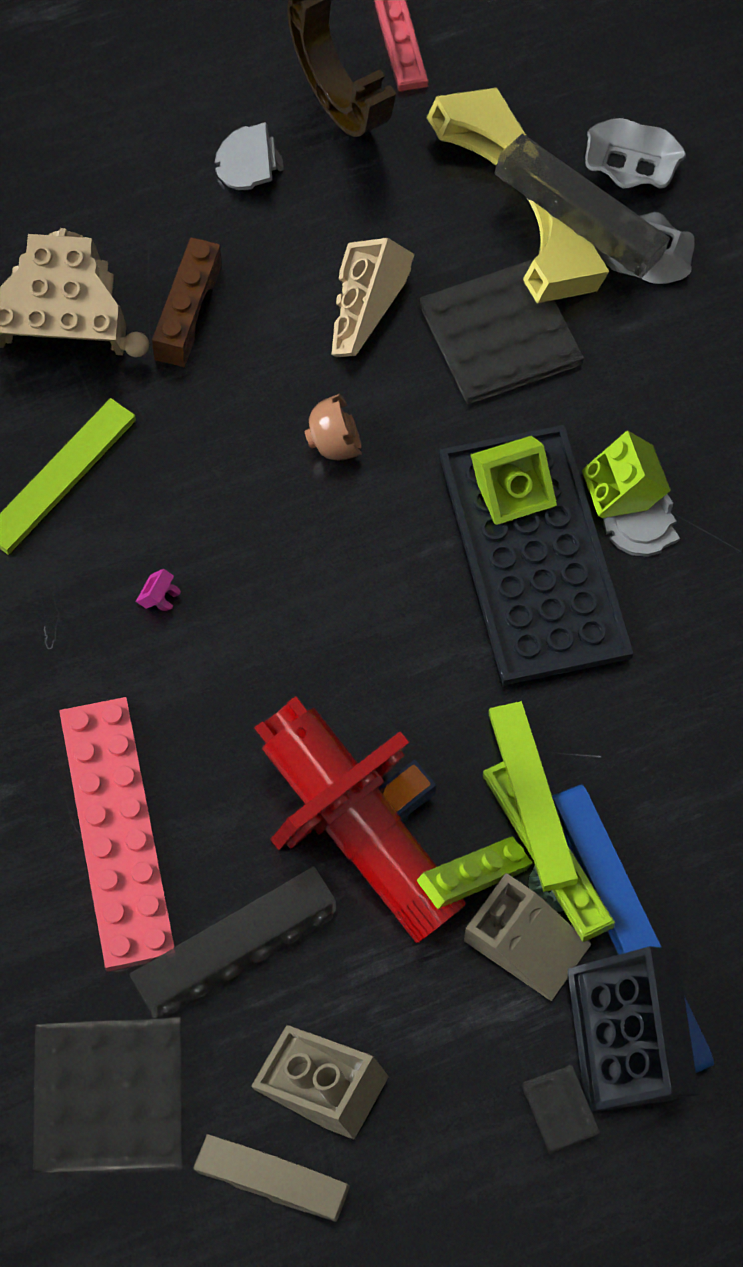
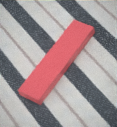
[374,0,428,92]

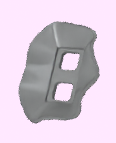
[586,118,685,188]
[593,211,695,284]

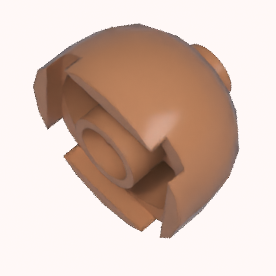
[305,394,362,461]

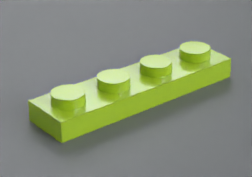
[417,836,533,909]

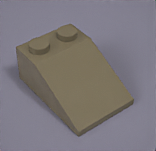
[251,1025,389,1139]

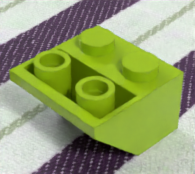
[582,430,671,518]

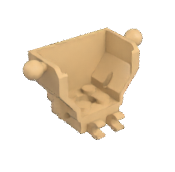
[0,228,149,357]

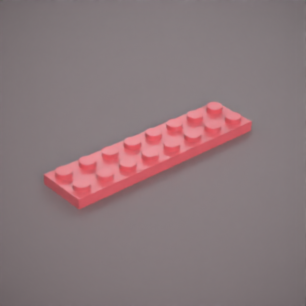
[59,697,176,972]

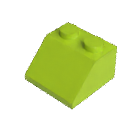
[471,436,557,525]

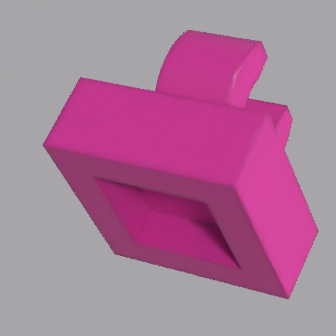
[136,569,181,611]

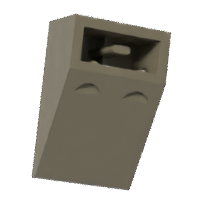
[464,873,591,1001]

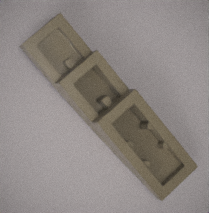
[194,1134,350,1221]

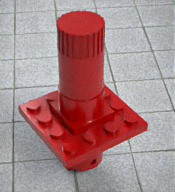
[254,696,466,943]

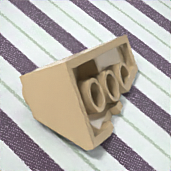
[331,238,414,357]

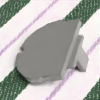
[215,122,283,190]
[603,494,680,557]

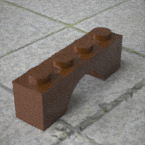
[152,237,222,367]

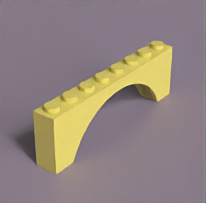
[427,88,609,303]

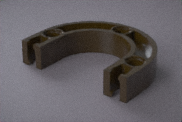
[287,0,396,137]

